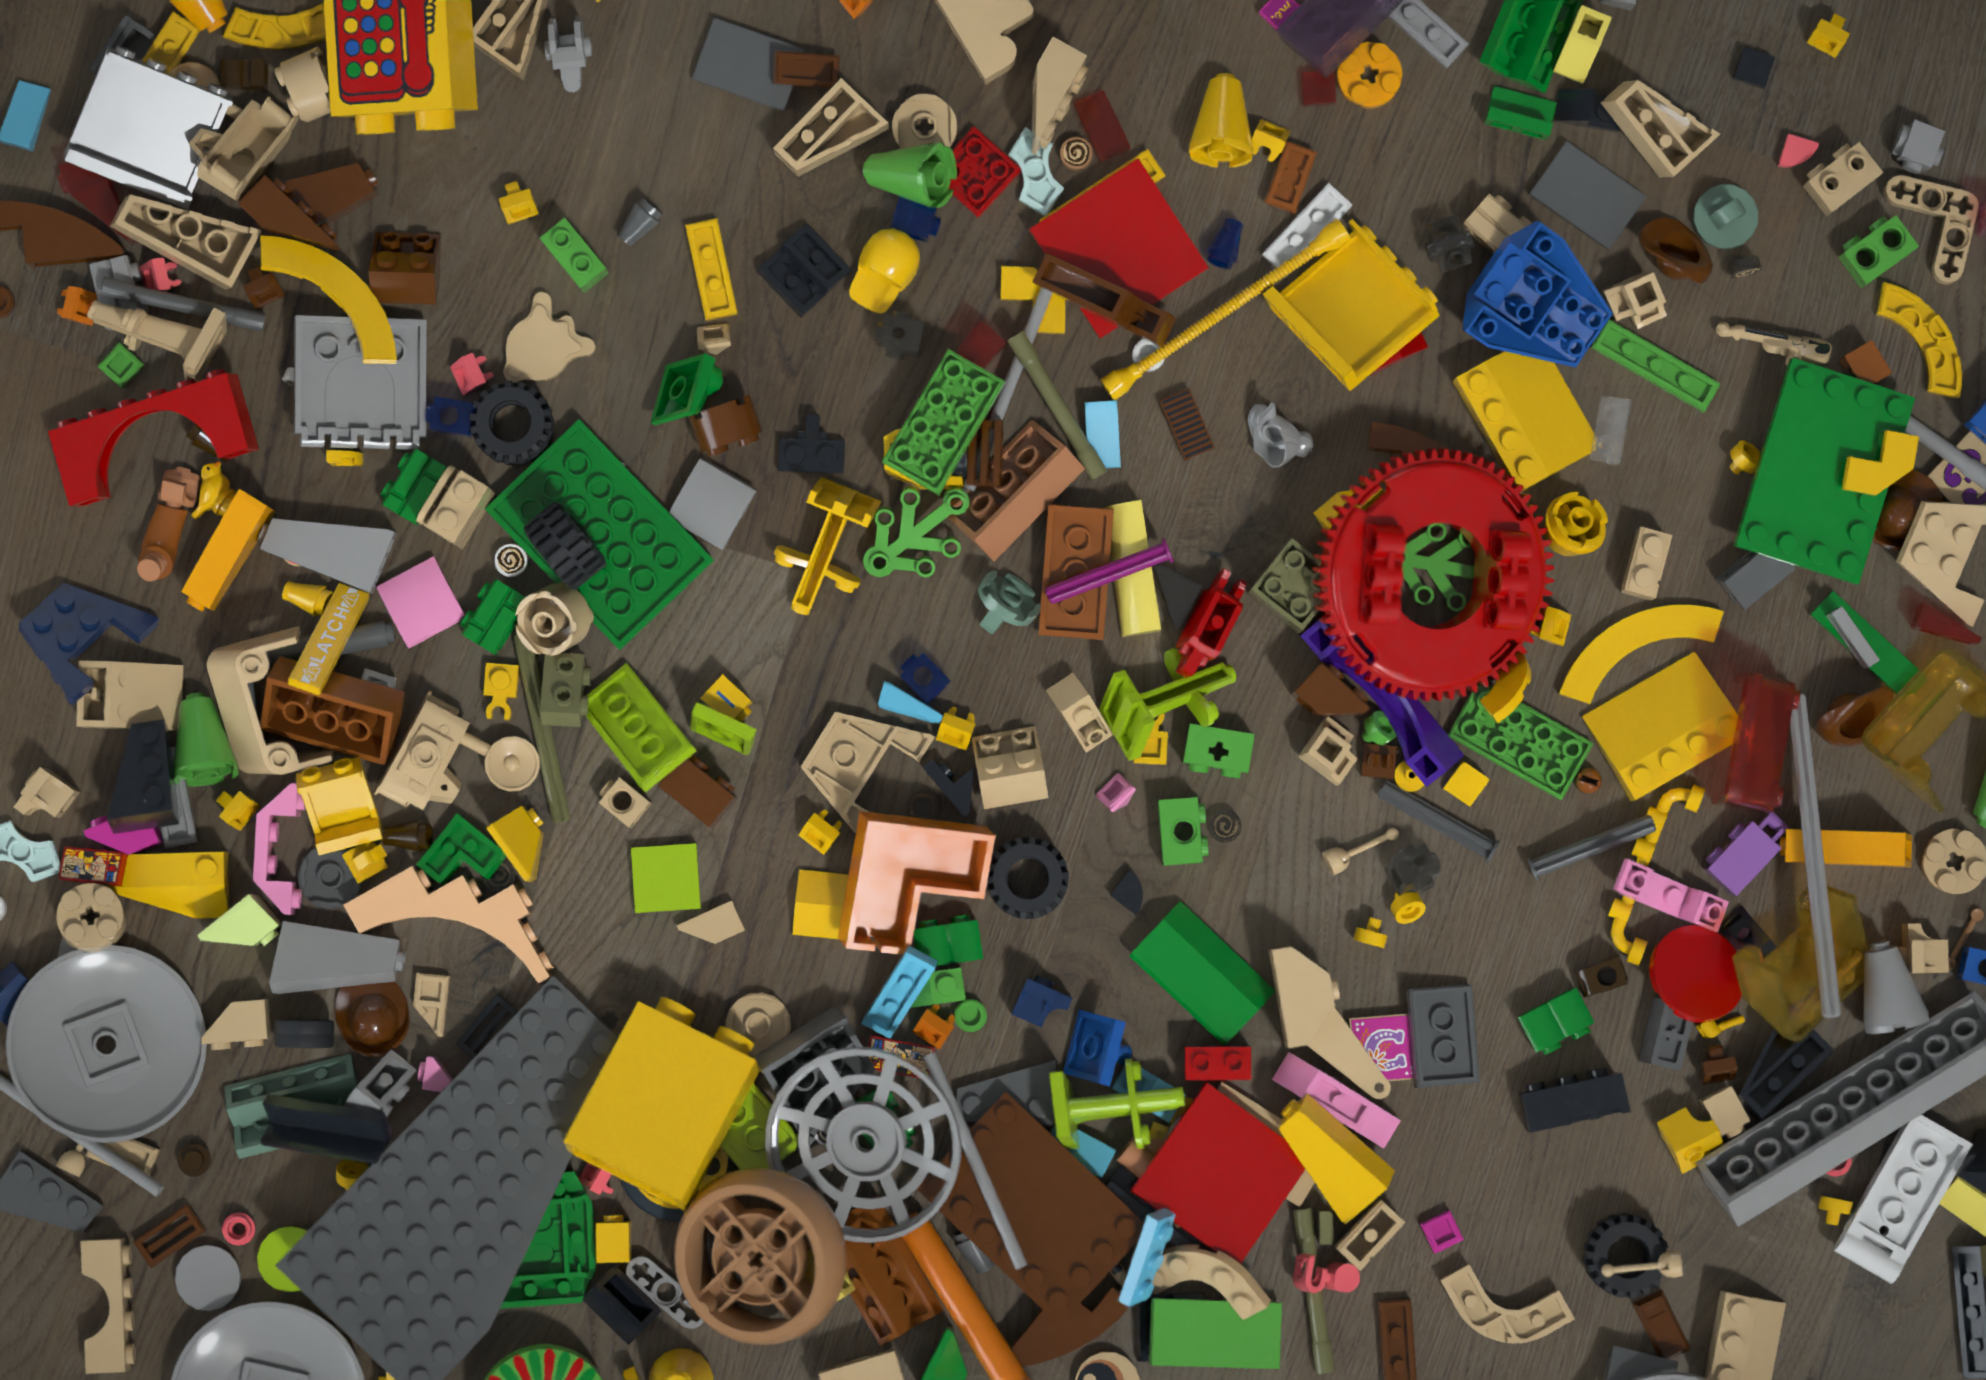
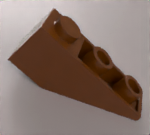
[238,175,340,251]

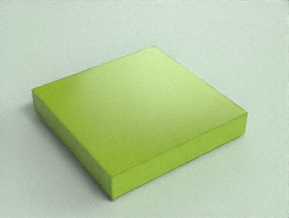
[690,702,757,756]
[631,843,701,913]

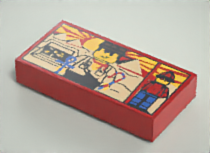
[58,847,128,887]
[868,1035,935,1079]

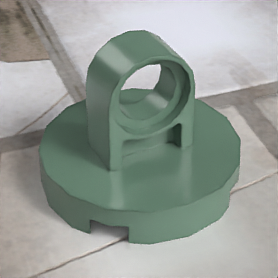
[1692,184,1758,250]
[978,571,1041,635]

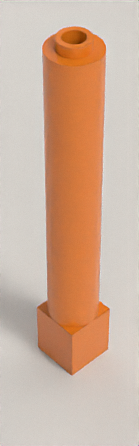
[902,1213,1030,1380]

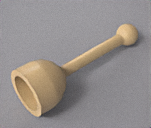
[1322,827,1399,876]
[56,1144,85,1177]
[1601,1250,1683,1278]

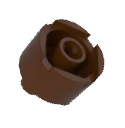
[689,394,763,457]

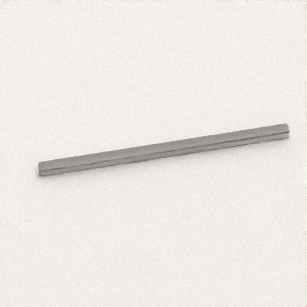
[1787,694,1841,1018]

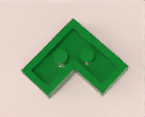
[416,813,507,886]

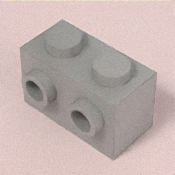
[343,1049,416,1117]

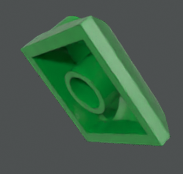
[650,353,723,425]

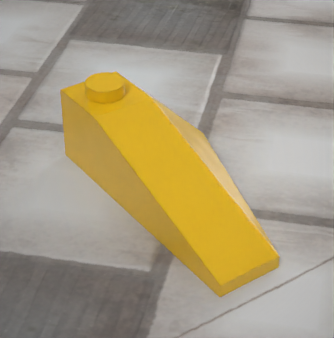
[103,852,229,919]

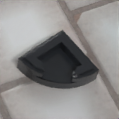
[1110,869,1143,915]

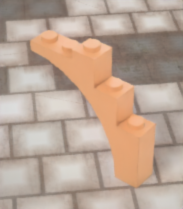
[344,866,554,983]

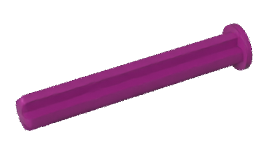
[1045,538,1174,604]

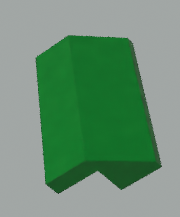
[1479,0,1583,93]
[1129,901,1275,1046]

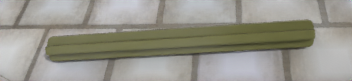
[514,634,570,824]

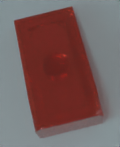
[1074,90,1130,162]
[1911,602,1982,646]

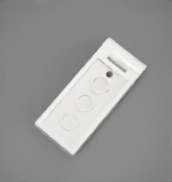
[1834,1115,1973,1284]

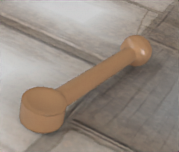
[1948,908,1984,970]

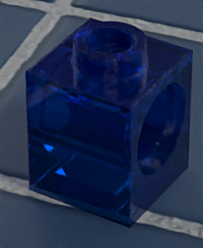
[890,197,942,243]
[425,396,474,438]
[900,653,951,705]

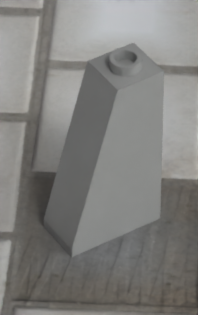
[258,518,397,594]
[269,921,406,994]

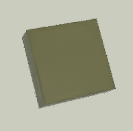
[1317,1209,1333,1245]

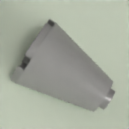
[1863,940,1929,1034]

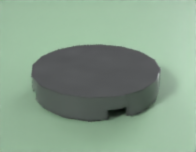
[298,848,364,909]

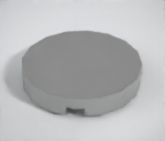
[175,1244,242,1311]

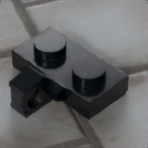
[778,414,845,474]

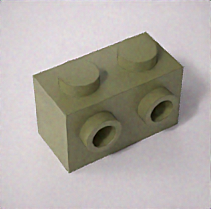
[539,653,591,727]

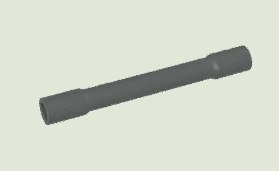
[100,277,266,332]

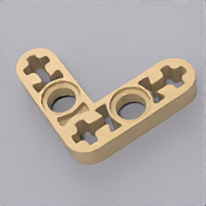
[1883,175,1979,285]

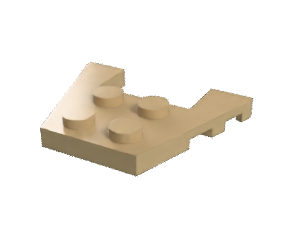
[1896,501,1986,627]
[801,712,935,834]

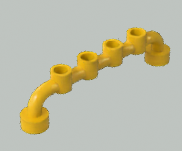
[1608,784,1706,966]

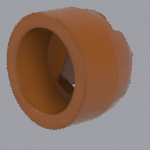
[1575,768,1602,794]

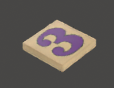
[1927,431,1986,505]

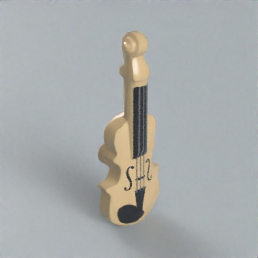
[1716,322,1832,366]

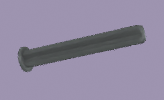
[1377,781,1501,864]
[1527,815,1656,882]

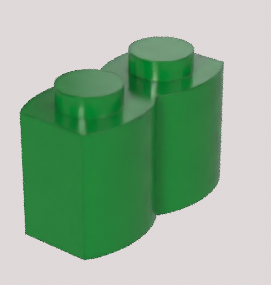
[913,915,983,966]
[1516,987,1595,1055]

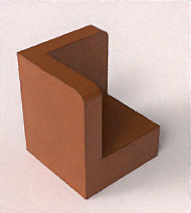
[1839,340,1892,384]

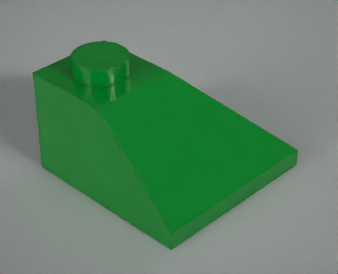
[920,1325,968,1380]

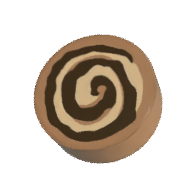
[1060,137,1093,171]

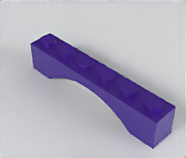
[1301,620,1464,787]

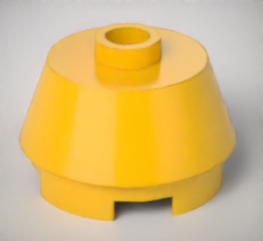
[1544,492,1608,556]

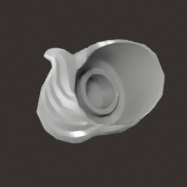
[1248,402,1313,468]

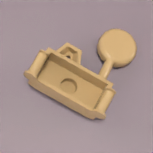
[170,62,299,202]
[373,690,540,810]

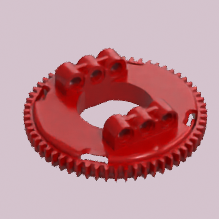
[1312,448,1554,701]

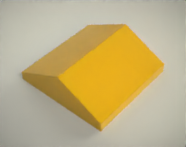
[792,870,849,939]

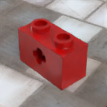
[1184,1046,1251,1080]

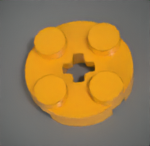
[1337,42,1402,109]

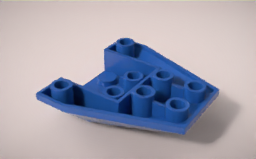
[1462,220,1613,367]

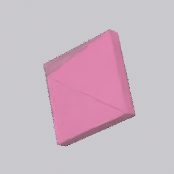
[1095,773,1136,812]

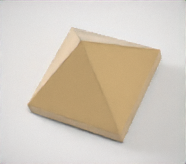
[697,324,731,355]

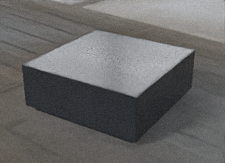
[1733,47,1775,89]

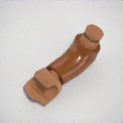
[137,466,201,581]

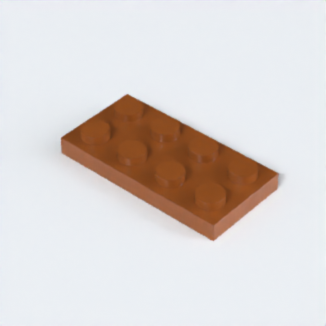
[1038,504,1114,640]

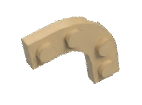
[1152,1244,1271,1320]
[1440,1264,1575,1344]

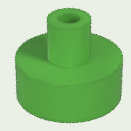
[1362,711,1396,746]

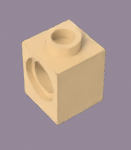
[599,777,652,828]
[1698,1085,1750,1139]

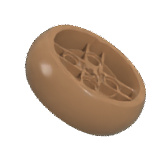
[674,1168,847,1345]

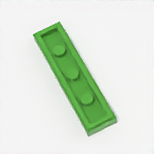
[1591,319,1721,413]

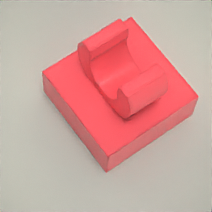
[140,257,181,292]
[450,353,493,396]
[578,1162,618,1195]

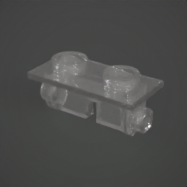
[1590,396,1632,466]

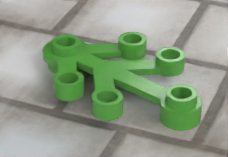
[863,486,969,577]
[1402,523,1474,612]

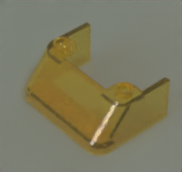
[1862,649,1986,814]

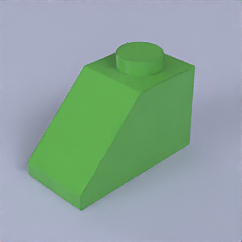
[910,967,966,1008]

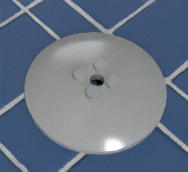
[6,945,207,1143]
[171,1301,365,1380]

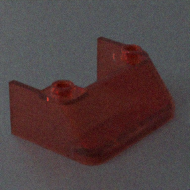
[1713,672,1801,814]

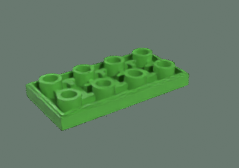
[882,349,1005,495]
[1448,682,1594,801]
[1149,1298,1282,1369]

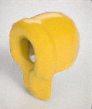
[849,228,920,313]

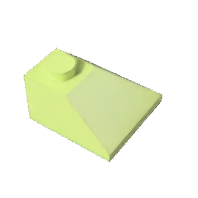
[197,894,282,947]

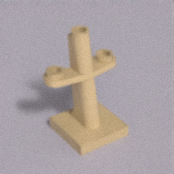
[87,300,227,382]

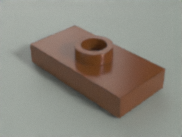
[1264,141,1317,214]

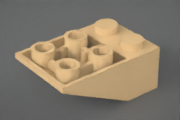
[1031,37,1089,155]
[76,661,184,731]

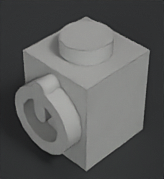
[1892,120,1945,174]

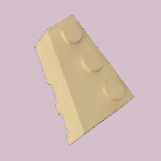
[473,0,548,81]
[1600,80,1720,177]

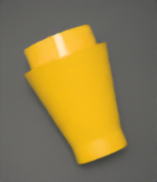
[282,581,333,617]

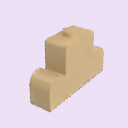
[934,0,1034,85]

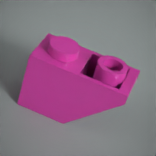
[83,815,164,855]

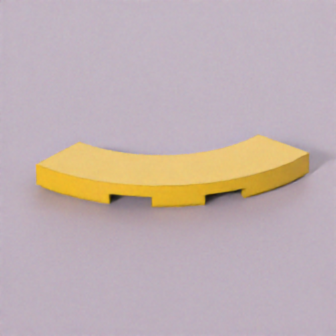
[1876,282,1962,399]

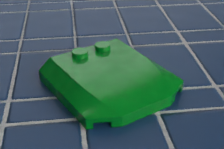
[500,1170,596,1309]

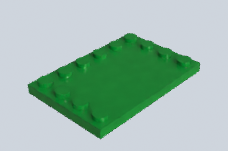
[1733,358,1916,585]
[485,419,715,651]

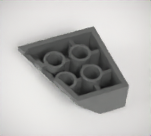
[752,1006,876,1145]

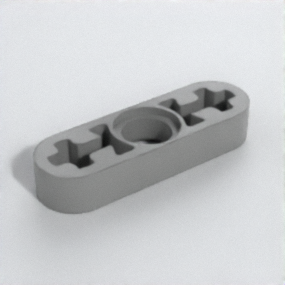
[626,1256,703,1329]

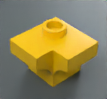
[1657,1107,1723,1174]

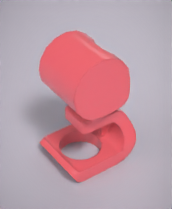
[1293,1253,1360,1293]

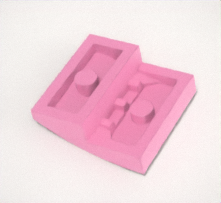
[376,556,465,648]

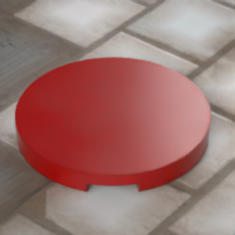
[1649,925,1745,1023]

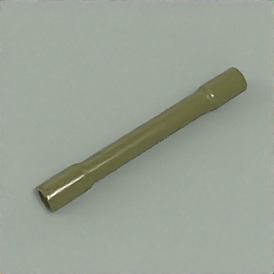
[1007,330,1108,480]
[1293,1207,1335,1374]

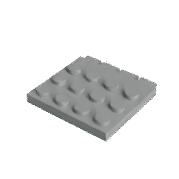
[293,315,427,450]

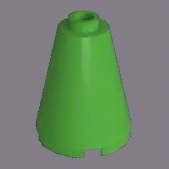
[863,142,957,208]
[173,693,239,787]

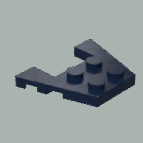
[19,583,159,705]

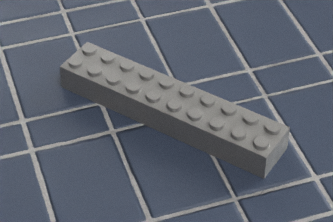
[1696,991,1986,1227]

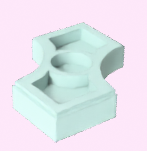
[1008,127,1064,216]
[0,821,61,882]

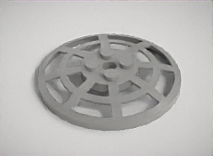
[765,1047,961,1243]

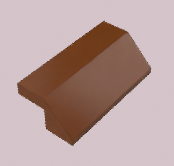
[845,1196,944,1346]

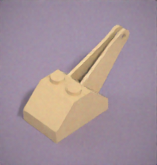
[1268,947,1391,1099]

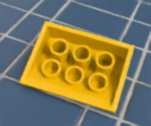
[1453,351,1602,492]
[1581,651,1749,801]

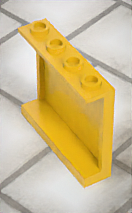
[1263,219,1440,391]

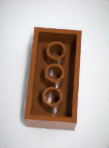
[260,656,405,765]

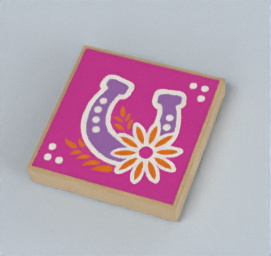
[1348,1014,1413,1084]

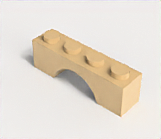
[81,1237,136,1374]

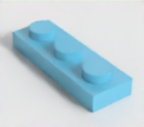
[861,946,938,1039]
[1119,1208,1176,1307]

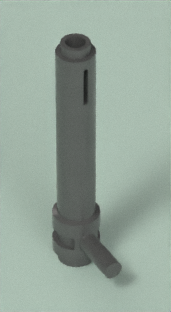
[248,620,396,707]

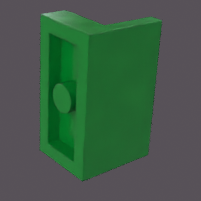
[1484,86,1557,141]

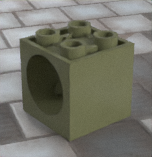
[1248,538,1323,635]

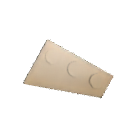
[773,78,889,177]

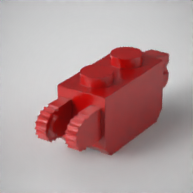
[1175,568,1247,678]

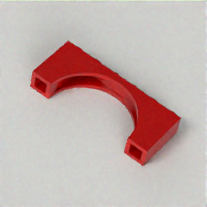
[48,369,259,507]

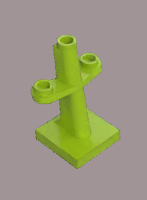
[1099,648,1236,761]
[1049,1058,1185,1150]

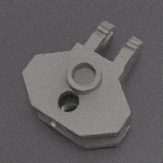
[544,15,592,93]

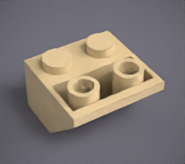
[971,726,1049,809]

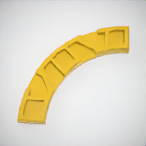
[223,3,326,50]
[260,235,397,364]
[1558,605,1724,704]

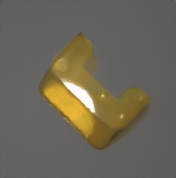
[1732,886,1869,1042]

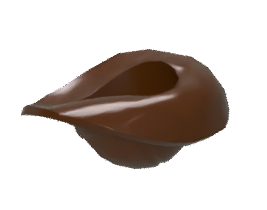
[1638,217,1713,284]
[1873,470,1943,550]
[1815,686,1894,747]
[335,981,410,1057]

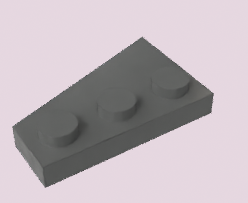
[956,1059,1057,1125]
[0,1150,104,1233]

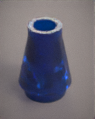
[1207,218,1244,269]

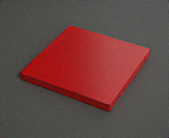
[1029,158,1209,339]
[1130,1083,1306,1264]

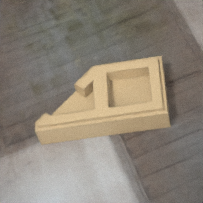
[676,901,746,944]
[413,973,450,1037]

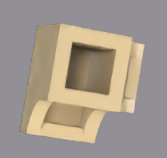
[1602,271,1667,329]
[1298,716,1358,786]
[14,767,80,818]
[1898,923,1949,973]

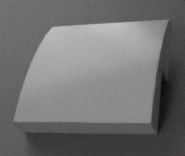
[669,457,758,550]

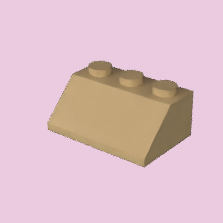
[1704,1290,1786,1380]

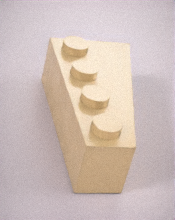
[110,194,262,290]

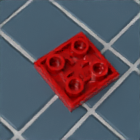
[949,126,1021,219]

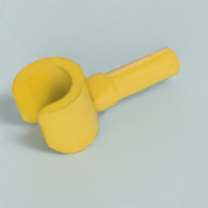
[1696,1015,1745,1039]

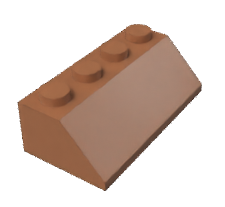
[947,419,1085,562]

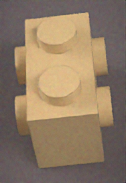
[1803,142,1884,217]

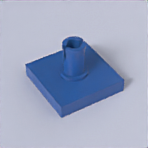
[1063,1010,1132,1086]

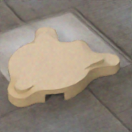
[503,292,596,383]

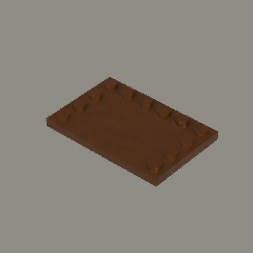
[917,1092,1145,1325]

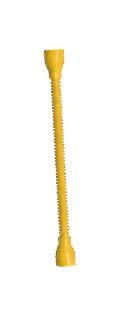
[1100,218,1351,401]

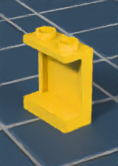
[296,757,382,855]

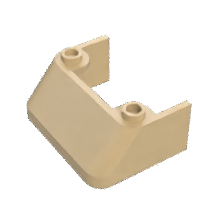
[207,626,335,775]

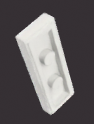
[1262,183,1352,277]

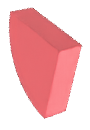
[1778,134,1819,168]

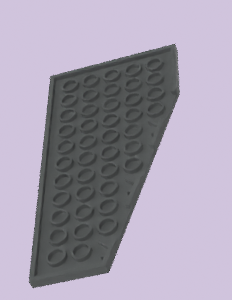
[275,976,618,1380]

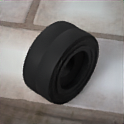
[274,1019,335,1048]

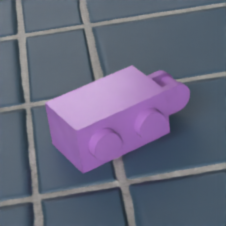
[1703,811,1789,896]

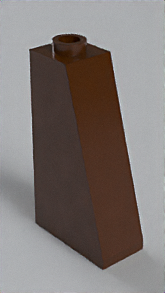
[245,163,379,242]

